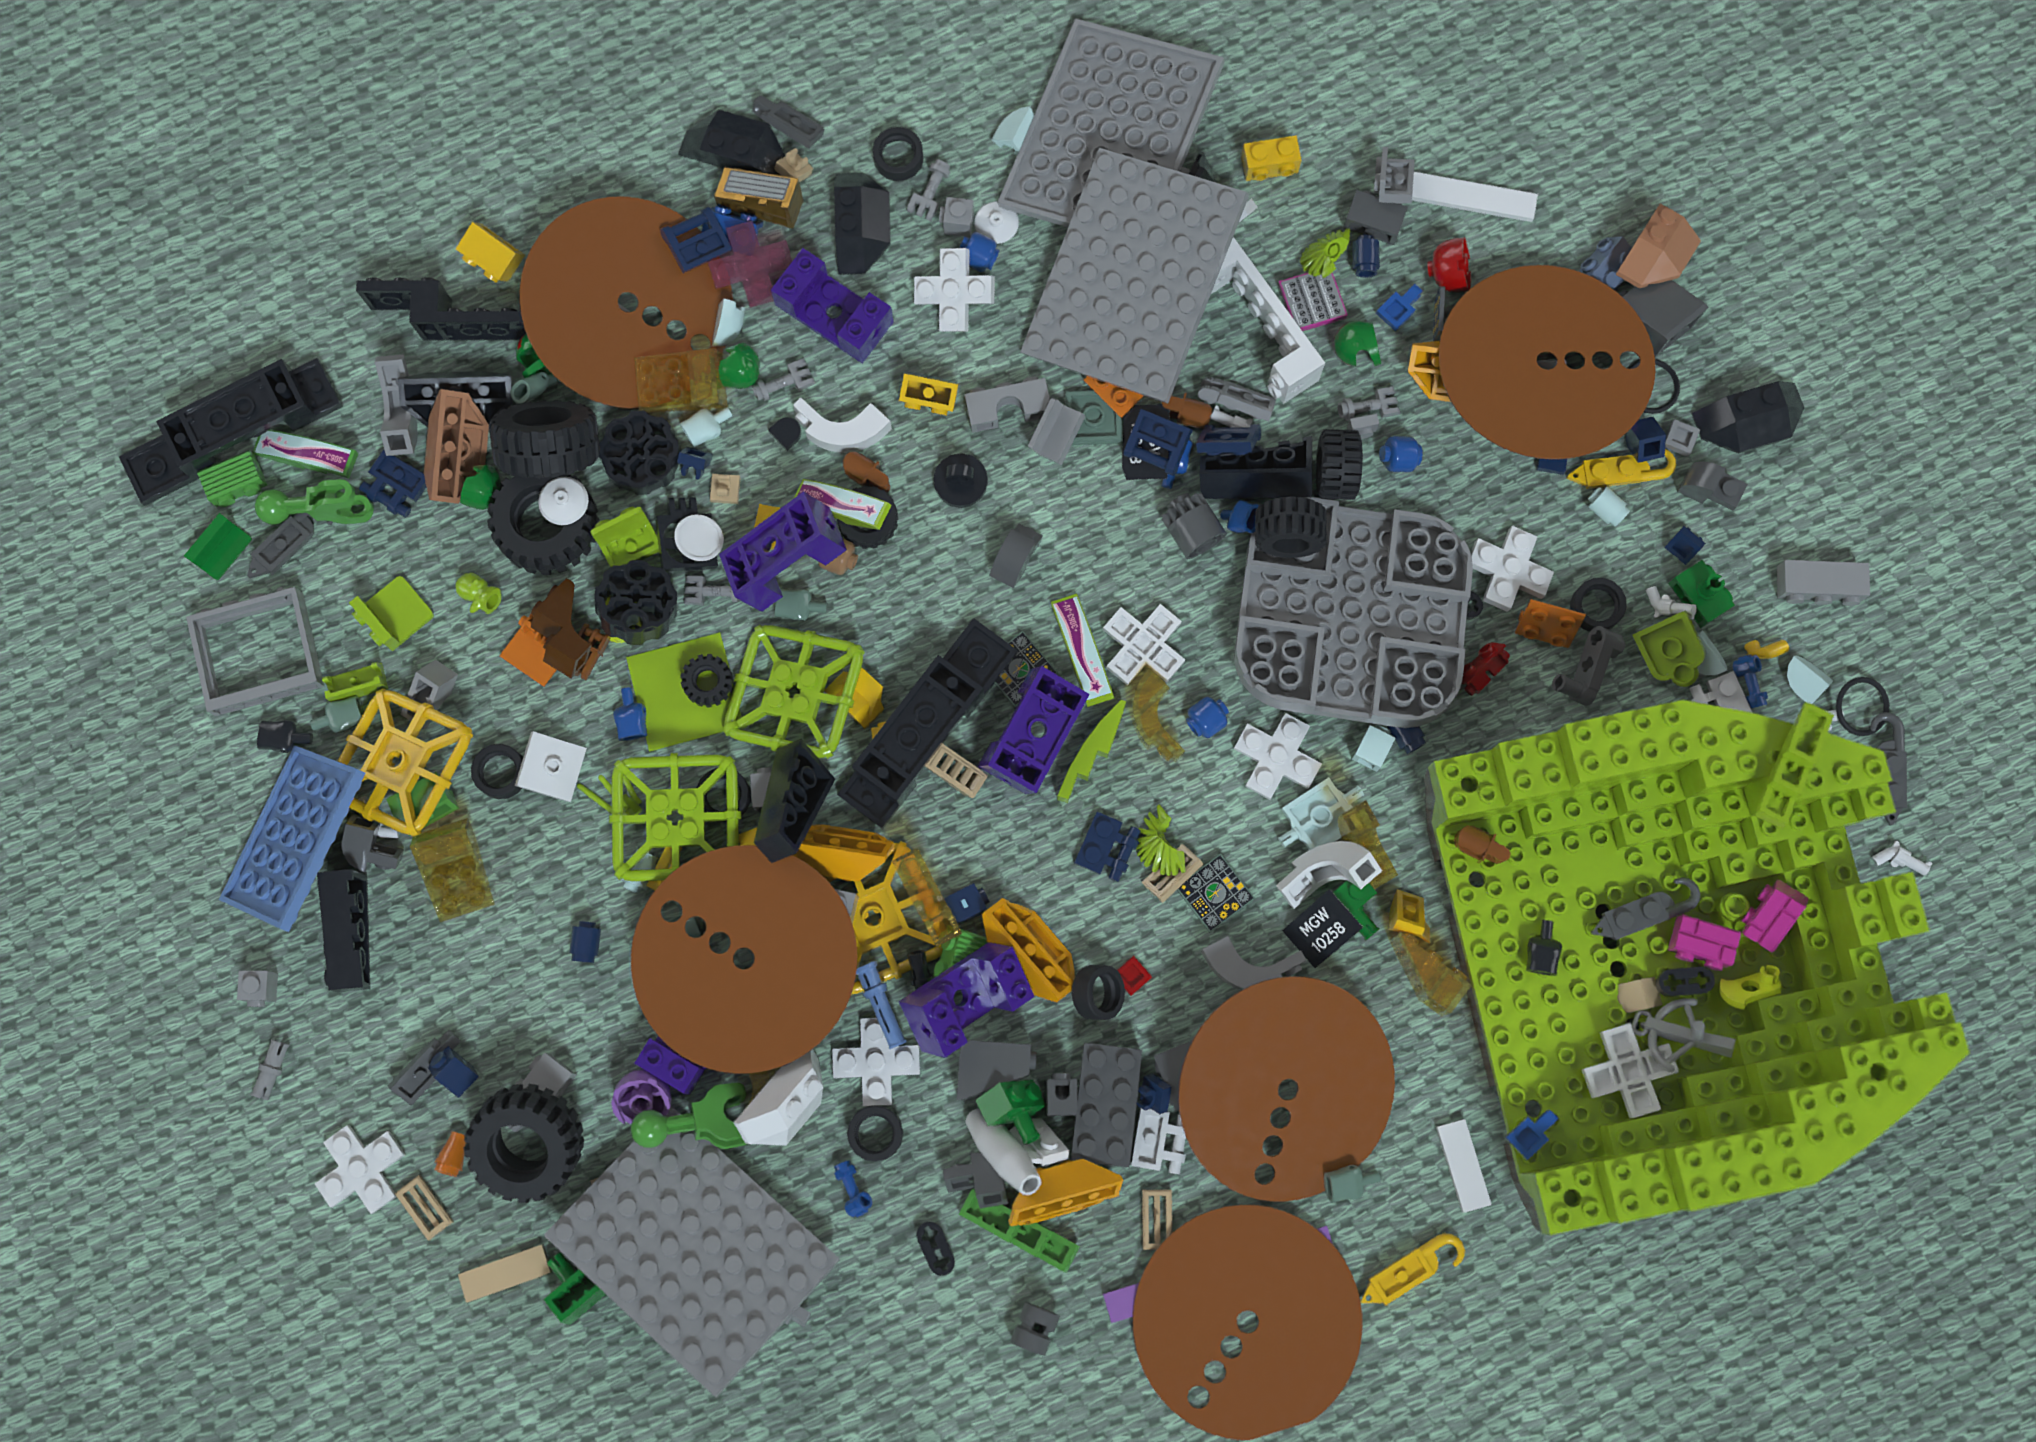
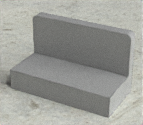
[1028,397,1085,465]

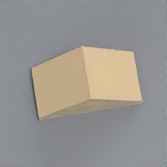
[1617,977,1662,1013]

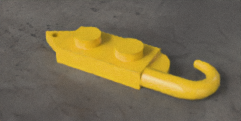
[1566,449,1676,489]
[1360,1233,1465,1305]

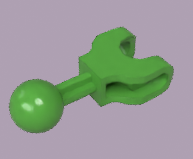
[255,479,374,525]
[631,1083,748,1149]

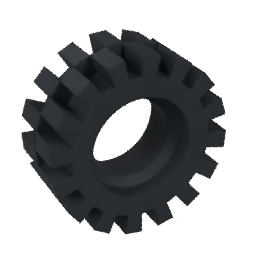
[680,654,734,708]

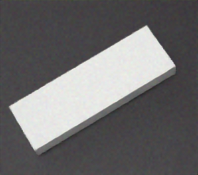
[1436,1119,1492,1213]

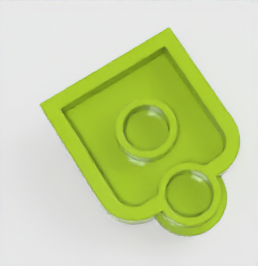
[1633,610,1706,687]

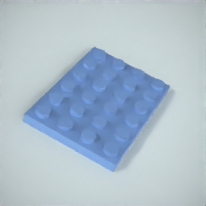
[219,745,365,932]

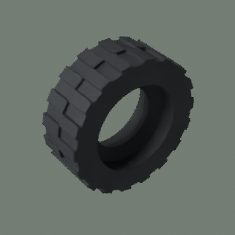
[837,485,898,549]

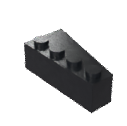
[1199,436,1313,499]
[754,739,835,863]
[317,870,371,992]

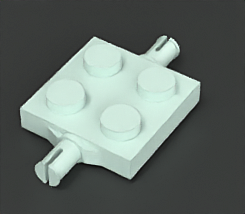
[1278,777,1364,850]

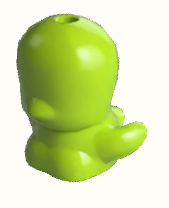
[455,572,501,614]

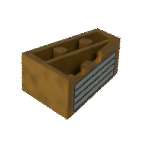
[714,168,804,229]

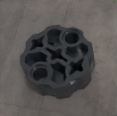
[599,411,682,495]
[594,560,677,645]

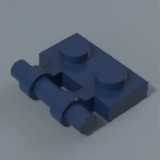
[359,450,427,518]
[1074,812,1141,882]

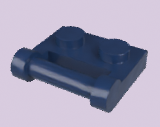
[660,207,732,274]
[1124,409,1193,476]
[1196,424,1261,455]

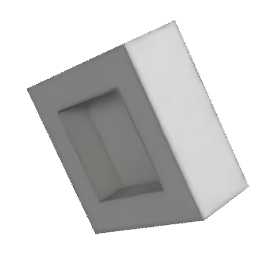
[1347,414,1379,439]
[1665,419,1700,457]

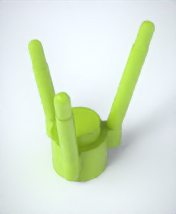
[577,775,642,815]

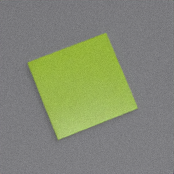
[626,633,742,752]

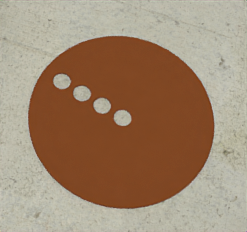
[519,196,733,408]
[1439,265,1656,459]
[631,845,857,1073]
[1178,976,1395,1201]
[1133,1205,1362,1440]

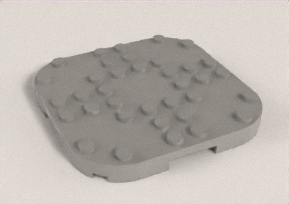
[1234,497,1473,728]

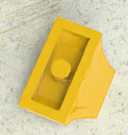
[824,668,884,729]
[1389,889,1430,943]

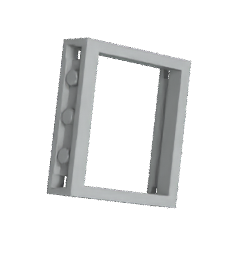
[186,587,324,716]

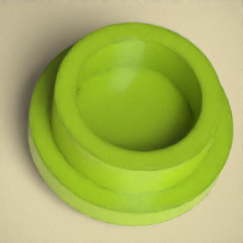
[1719,892,1750,922]

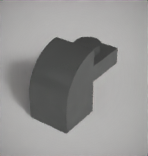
[1677,461,1748,511]
[989,524,1043,588]
[342,814,404,872]
[943,1153,1008,1209]

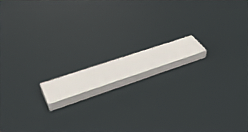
[1374,172,1538,222]

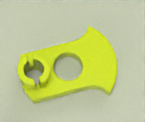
[1720,965,1781,1010]

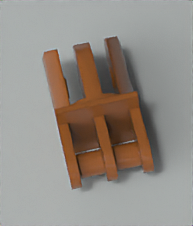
[1162,393,1212,429]
[843,451,890,493]
[575,623,611,681]
[1454,825,1510,864]

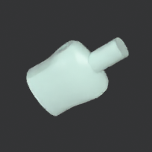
[680,407,732,448]

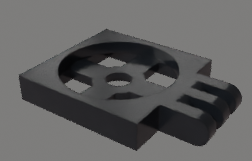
[655,497,718,572]

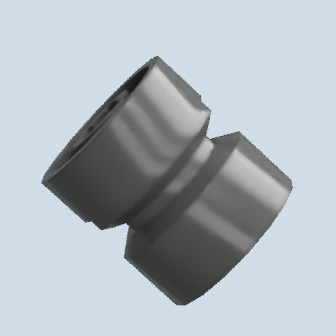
[1010,1302,1060,1356]

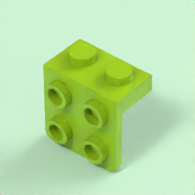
[590,507,659,568]
[349,576,434,651]

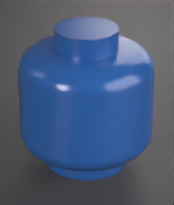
[959,232,1000,273]
[1379,436,1423,472]
[1186,697,1229,738]

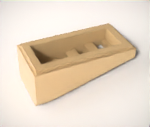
[925,744,988,798]

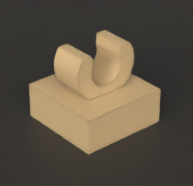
[774,148,813,182]
[710,474,741,504]

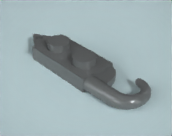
[247,513,333,578]
[1870,712,1907,826]
[1591,877,1700,941]

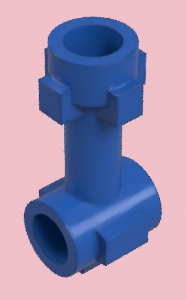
[1733,654,1768,709]
[834,1160,872,1217]

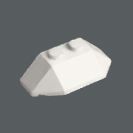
[734,1049,823,1145]

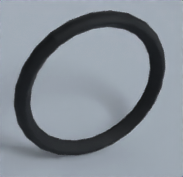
[1628,359,1680,414]
[1836,677,1890,736]

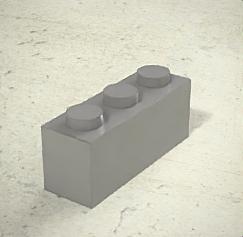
[1777,560,1870,606]

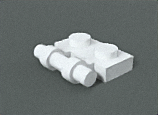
[1689,671,1752,713]
[1131,1108,1186,1175]

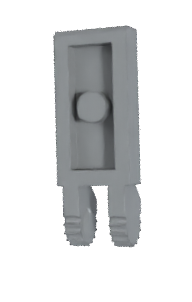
[1198,376,1276,421]

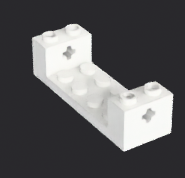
[1211,237,1325,404]

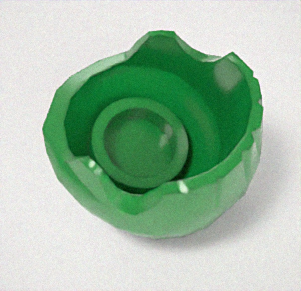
[718,343,760,389]
[460,465,502,510]

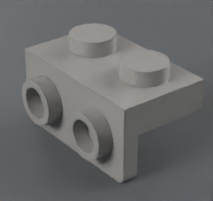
[1374,147,1415,204]

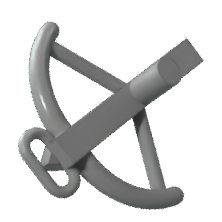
[1632,998,1736,1072]

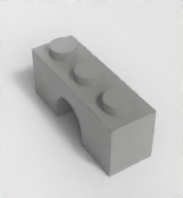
[965,377,1050,433]

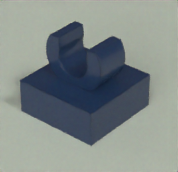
[677,447,713,480]
[1664,526,1706,565]
[1136,1073,1172,1115]

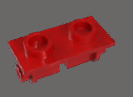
[1461,642,1510,696]

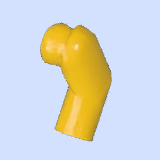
[1744,640,1789,659]

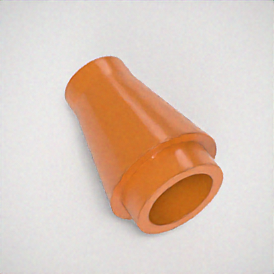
[434,1131,466,1177]

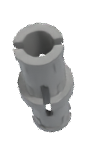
[250,1039,289,1100]

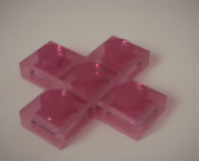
[708,221,792,308]

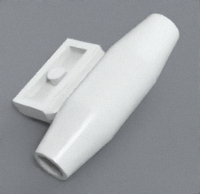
[966,1109,1069,1195]

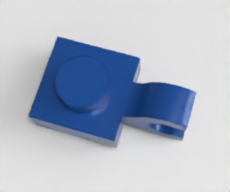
[1376,284,1423,332]
[1505,1110,1558,1160]

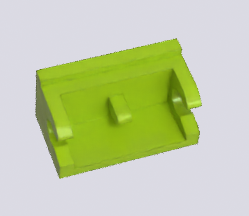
[322,662,388,702]

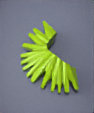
[1300,229,1350,278]
[1136,804,1186,876]

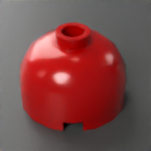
[1427,237,1471,293]

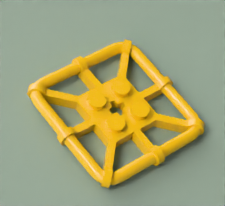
[337,688,473,837]
[824,841,947,995]

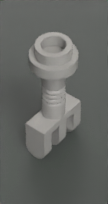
[907,159,950,222]
[752,359,816,401]
[1338,387,1401,420]
[684,576,740,605]

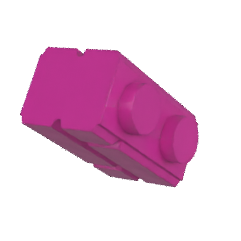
[1742,879,1809,952]
[1668,914,1741,971]

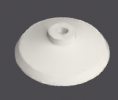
[974,202,1019,244]
[538,477,588,525]
[674,515,724,561]

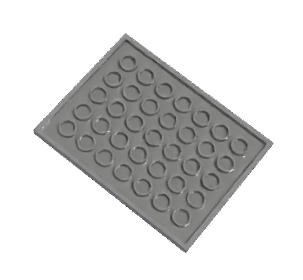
[997,18,1225,227]
[1020,148,1249,404]
[544,1105,840,1398]

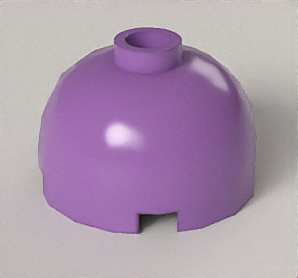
[611,1069,671,1124]

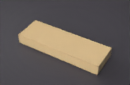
[458,1244,552,1303]

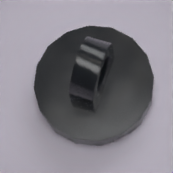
[933,453,988,508]

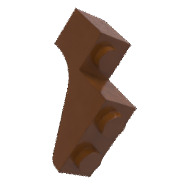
[531,578,592,678]

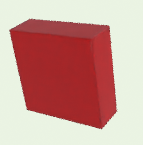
[1117,956,1152,996]

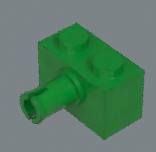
[1668,560,1735,629]
[1333,881,1379,940]
[975,1080,1046,1145]
[543,1252,606,1325]

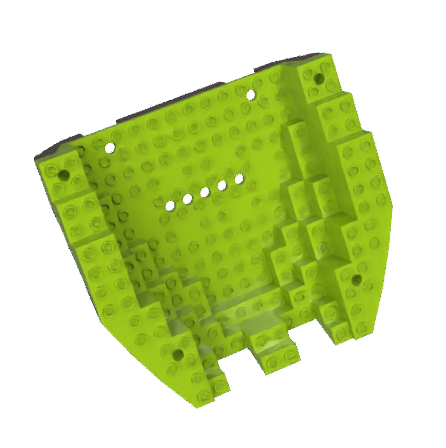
[1424,700,1970,1235]

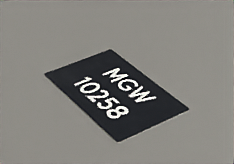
[1122,404,1170,480]
[1282,889,1363,968]

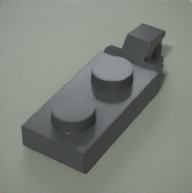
[752,95,825,149]
[388,1030,461,1106]

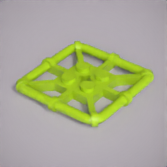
[723,624,865,759]
[609,753,741,881]

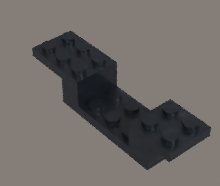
[356,277,526,341]
[119,358,343,506]
[837,618,1018,830]

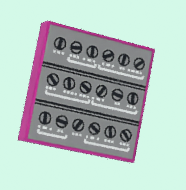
[1278,272,1348,331]

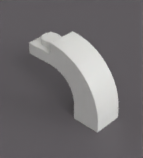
[793,398,892,453]
[1276,841,1382,909]

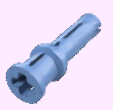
[856,961,907,1050]

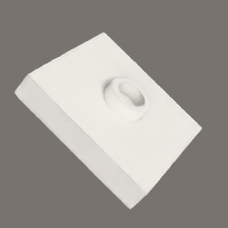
[515,731,587,802]

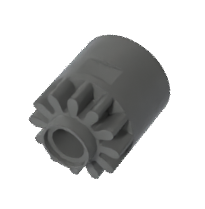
[1162,493,1227,559]

